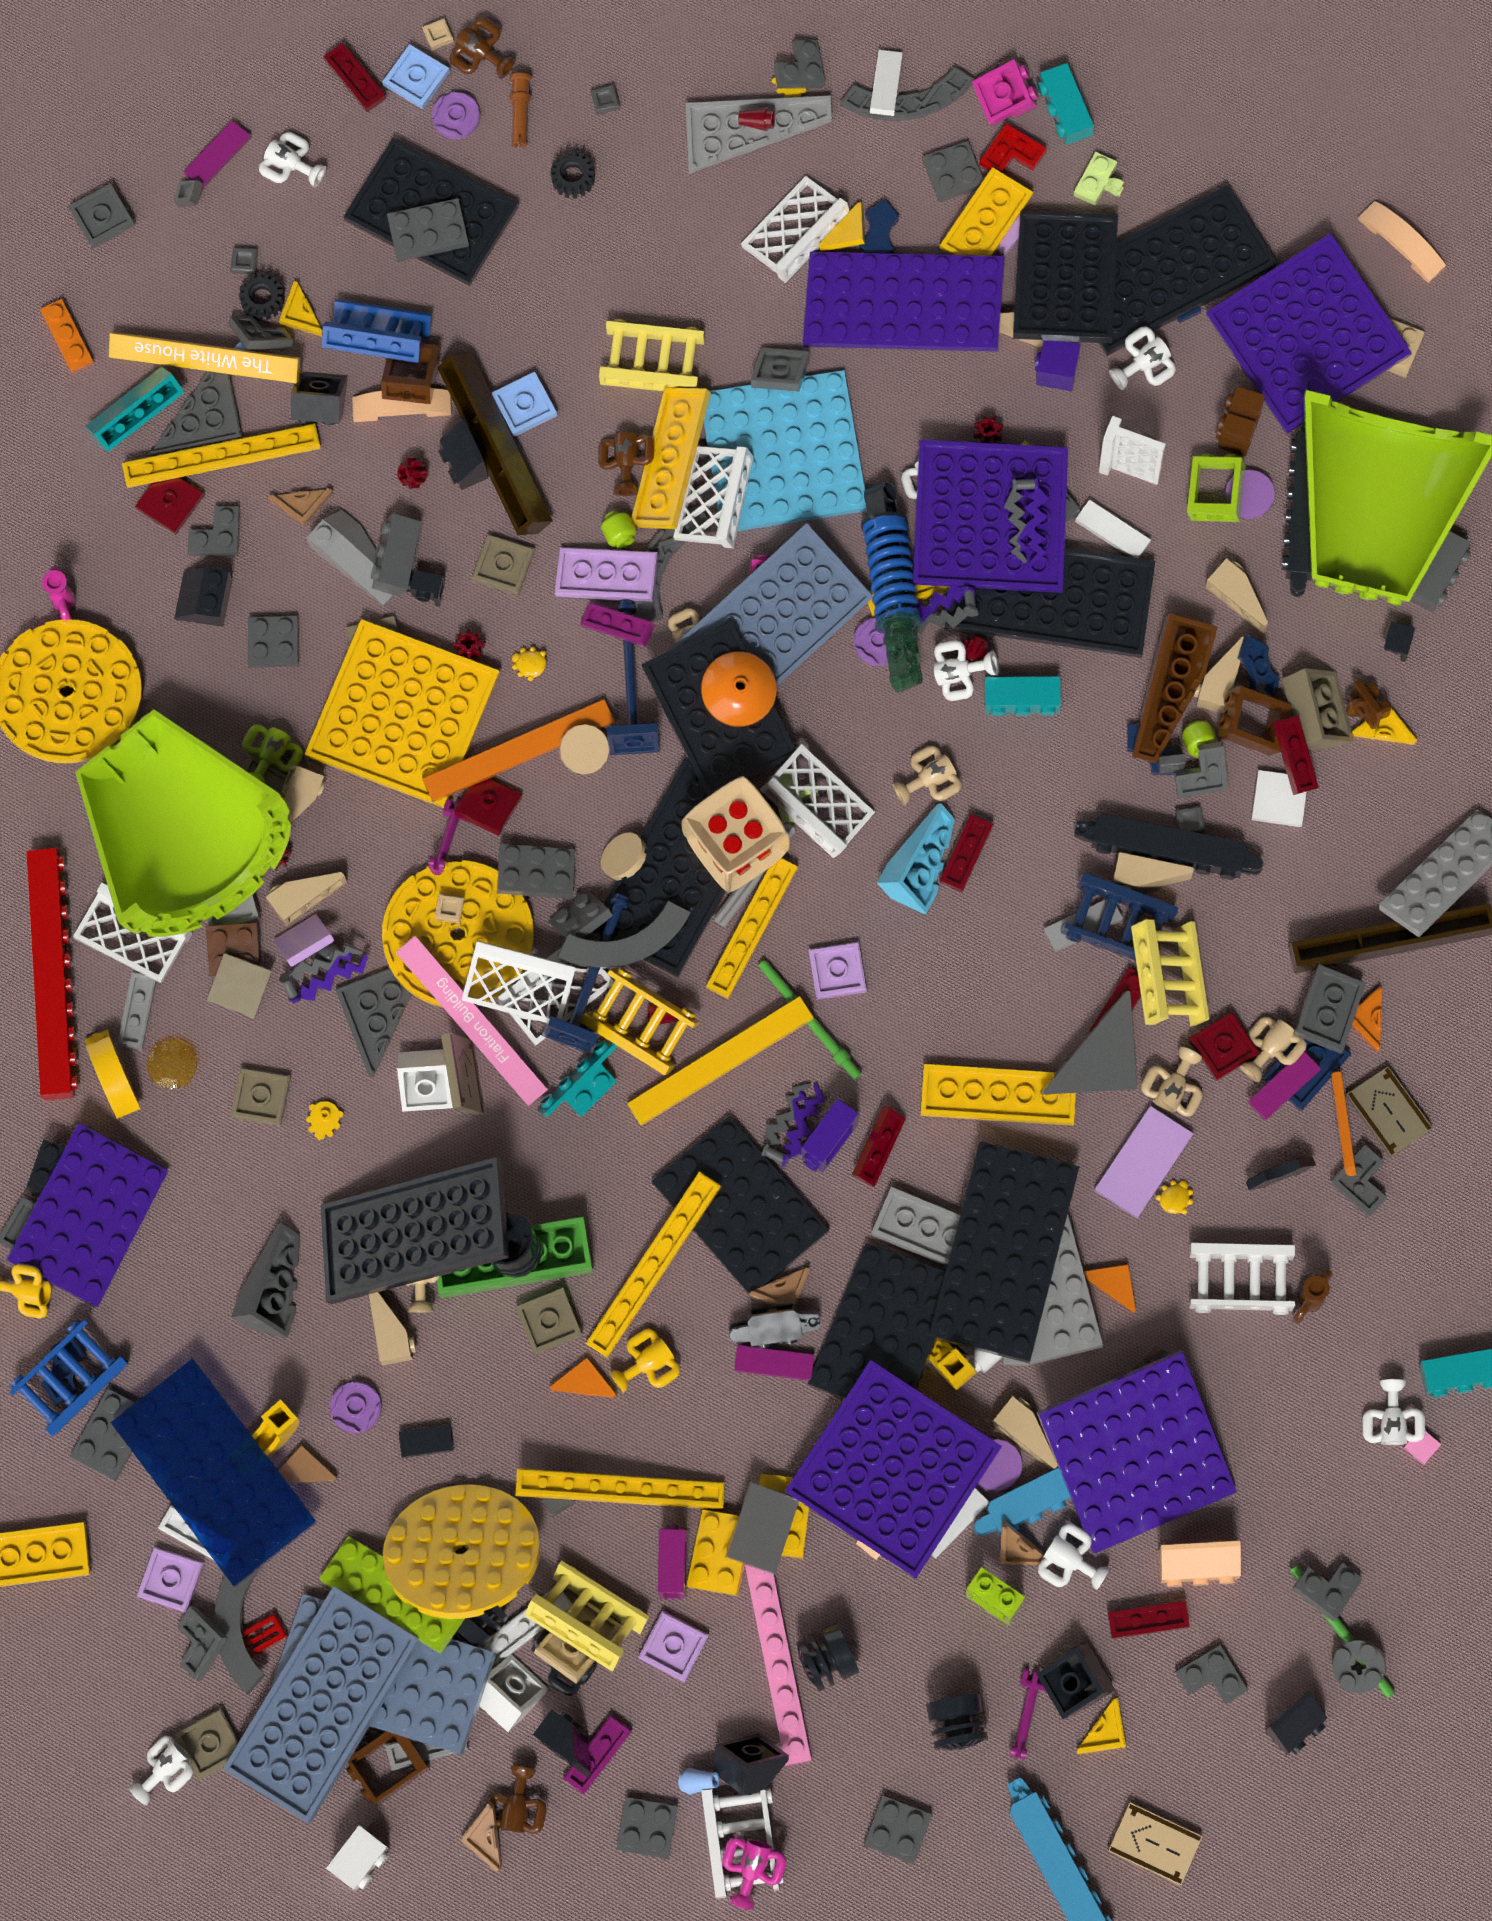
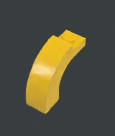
[84,1030,140,1119]
[929,1340,976,1390]
[228,1399,299,1477]

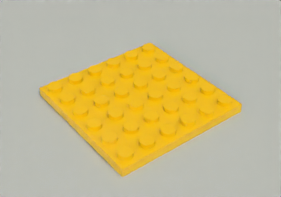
[305,619,500,808]

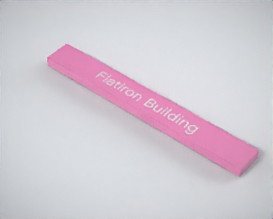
[396,936,548,1107]

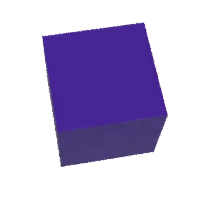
[1035,340,1081,392]

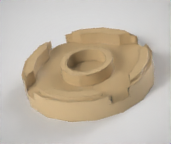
[559,724,609,774]
[601,832,647,881]

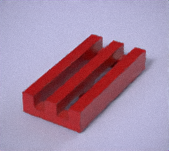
[242,1613,287,1657]

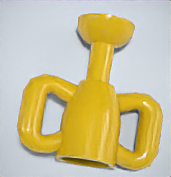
[0,1263,52,1319]
[609,1328,680,1394]

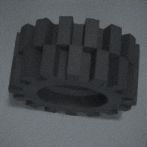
[550,151,595,199]
[239,273,285,321]

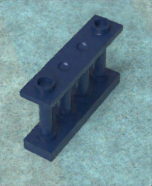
[1061,872,1179,961]

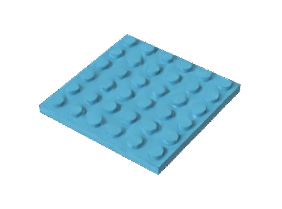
[704,370,867,531]

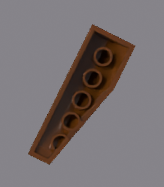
[1132,613,1217,764]

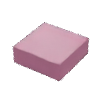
[1404,1431,1441,1465]

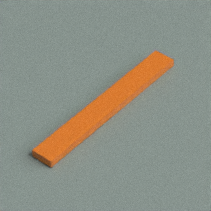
[422,700,615,802]

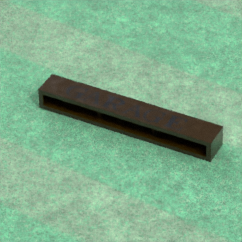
[437,354,553,535]
[1289,903,1492,974]

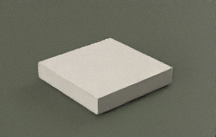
[1251,770,1306,827]

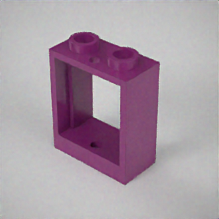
[657,1525,687,1599]

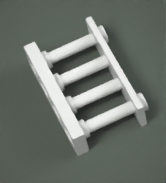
[1189,1243,1295,1315]
[701,1788,784,1899]

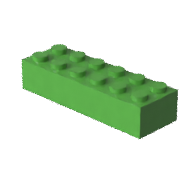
[437,1217,593,1299]

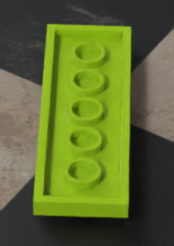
[319,1536,465,1654]

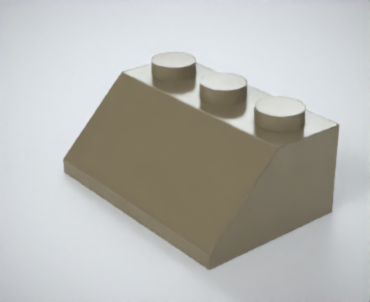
[1282,668,1354,751]

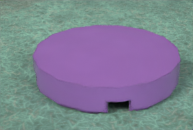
[432,92,480,140]
[1225,470,1275,519]
[854,618,903,666]
[330,1381,382,1434]
[978,1439,1022,1492]

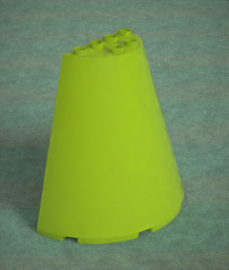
[1304,390,1492,606]
[75,710,291,937]

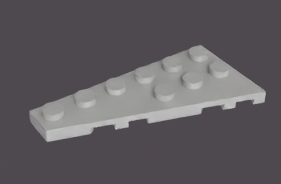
[686,96,832,174]
[1027,1215,1103,1365]

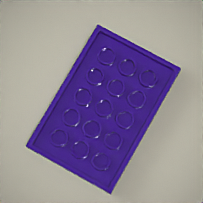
[6,1123,168,1307]

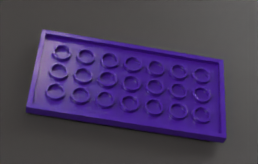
[803,252,1005,352]

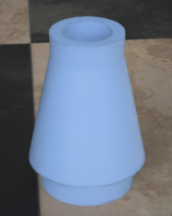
[678,1768,720,1795]

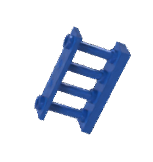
[322,299,432,363]
[9,1320,128,1437]

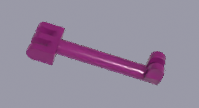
[429,798,467,875]
[1010,1668,1046,1760]

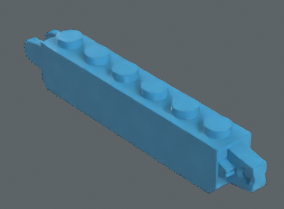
[974,1468,1071,1536]
[1007,1778,1111,1921]

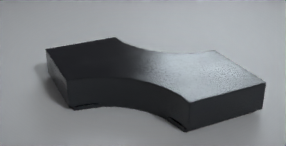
[1246,1156,1316,1190]

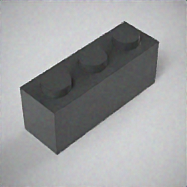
[371,513,421,597]
[1411,531,1471,612]

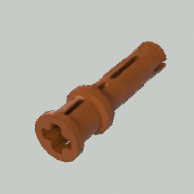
[509,73,531,148]

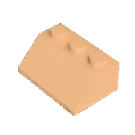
[1158,1541,1241,1587]

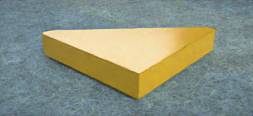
[819,202,865,252]
[279,281,323,337]
[1352,708,1417,745]
[1077,1698,1126,1755]

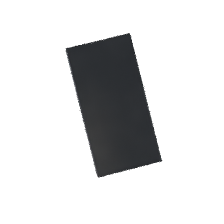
[398,1425,453,1459]

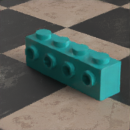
[85,367,185,452]

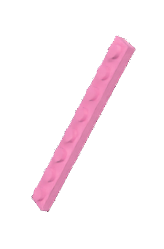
[745,1565,811,1766]

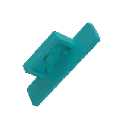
[537,1039,618,1117]

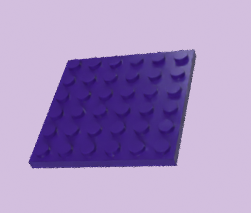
[1206,233,1412,434]
[913,440,1068,593]
[1037,1350,1237,1554]
[785,1360,1002,1578]

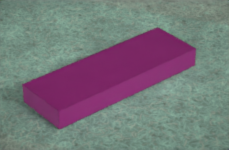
[184,121,251,189]
[580,602,655,647]
[1248,1051,1321,1121]
[734,1345,814,1381]
[563,1715,632,1795]

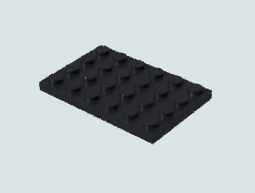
[343,138,519,286]
[1013,211,1118,344]
[641,621,799,797]
[651,1116,829,1298]
[808,1243,945,1400]

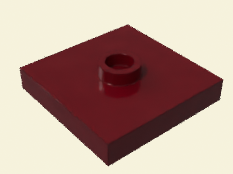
[135,478,204,535]
[454,779,522,836]
[1189,1012,1260,1082]

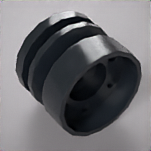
[491,1213,543,1278]
[456,1605,509,1649]
[796,1623,859,1692]
[926,1694,988,1751]

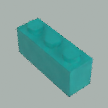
[1037,63,1094,145]
[984,676,1061,717]
[1419,1349,1492,1398]

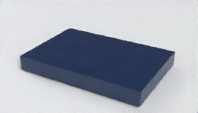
[1263,1039,1351,1112]

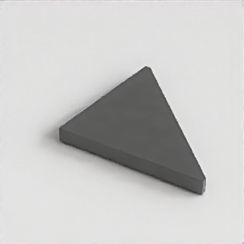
[148,371,242,457]
[335,968,412,1079]
[1041,991,1137,1095]

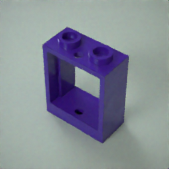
[801,1099,858,1173]

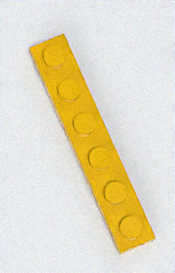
[706,858,798,1000]

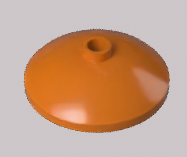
[701,652,777,727]

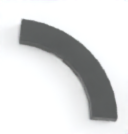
[840,66,975,121]
[634,505,710,622]
[557,901,691,968]
[214,1548,266,1695]

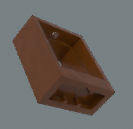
[381,343,440,404]
[1218,686,1292,756]
[345,1731,429,1806]

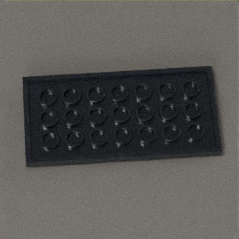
[1099,185,1277,356]
[944,547,1155,658]
[591,758,774,978]
[929,1141,1080,1364]
[320,1157,509,1304]

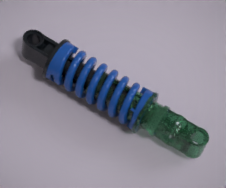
[861,481,923,693]

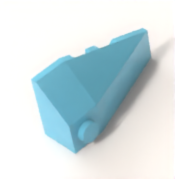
[877,804,955,914]

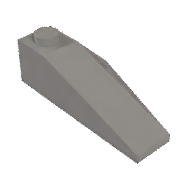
[306,510,394,607]

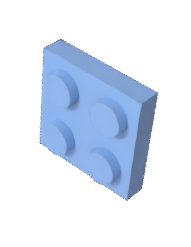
[382,44,450,109]
[491,372,557,437]

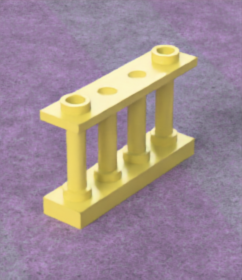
[599,319,705,391]
[1131,919,1209,1026]
[524,1560,649,1672]

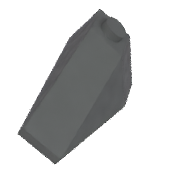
[231,1223,300,1338]

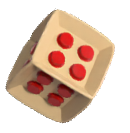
[682,776,790,893]

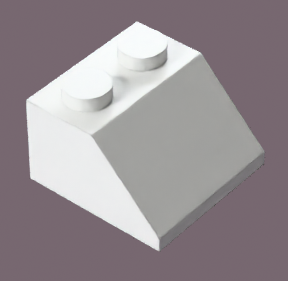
[397,1049,453,1112]
[479,1654,549,1732]
[326,1826,389,1891]

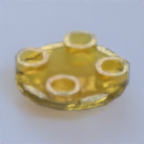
[147,1040,197,1089]

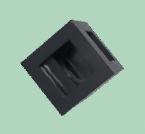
[406,570,445,606]

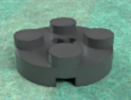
[1332,1639,1387,1693]

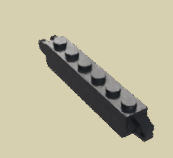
[1282,416,1312,598]
[1074,814,1264,880]

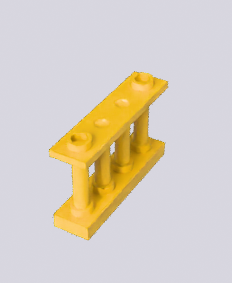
[580,967,701,1075]

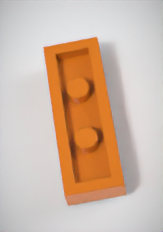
[40,299,93,373]

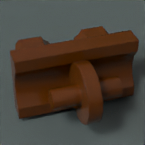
[1346,679,1391,729]

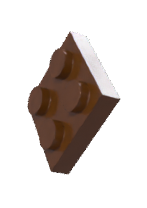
[206,922,260,976]

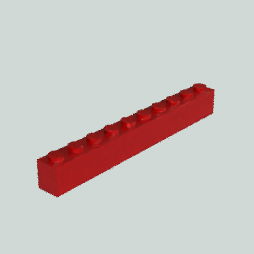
[26,848,78,1101]

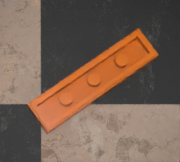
[1331,1071,1357,1176]

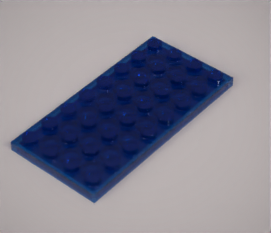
[110,1358,318,1587]

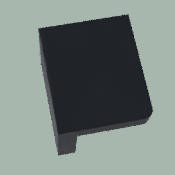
[1384,621,1415,662]

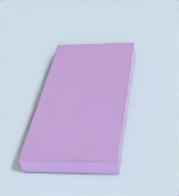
[555,547,659,602]
[1094,1106,1193,1219]

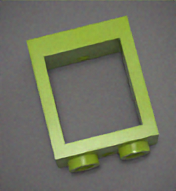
[1187,454,1246,522]
[965,1567,1025,1626]

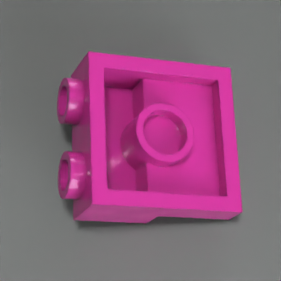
[972,59,1039,126]

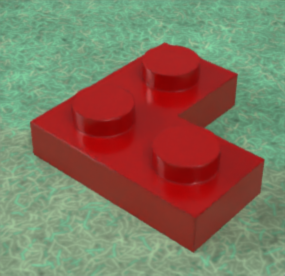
[979,123,1047,173]

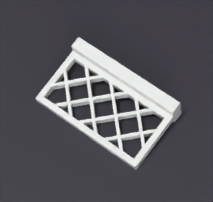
[741,176,849,283]
[1099,416,1166,485]
[673,446,753,548]
[760,744,875,858]
[73,883,192,984]
[462,941,576,1023]
[497,948,614,1046]

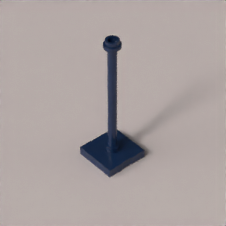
[607,600,660,756]
[541,894,629,1054]

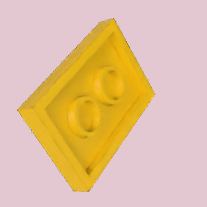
[759,1474,809,1559]
[687,1510,745,1597]

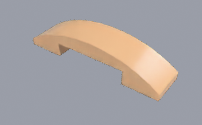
[1358,201,1446,283]
[352,389,452,422]

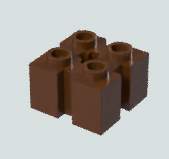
[1216,386,1265,457]

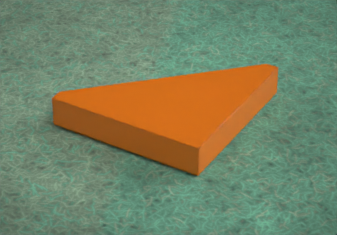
[1352,987,1382,1053]
[1083,1265,1136,1313]
[549,1358,617,1399]

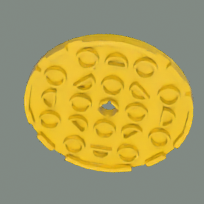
[0,619,142,763]
[382,860,534,1007]
[383,1485,540,1619]

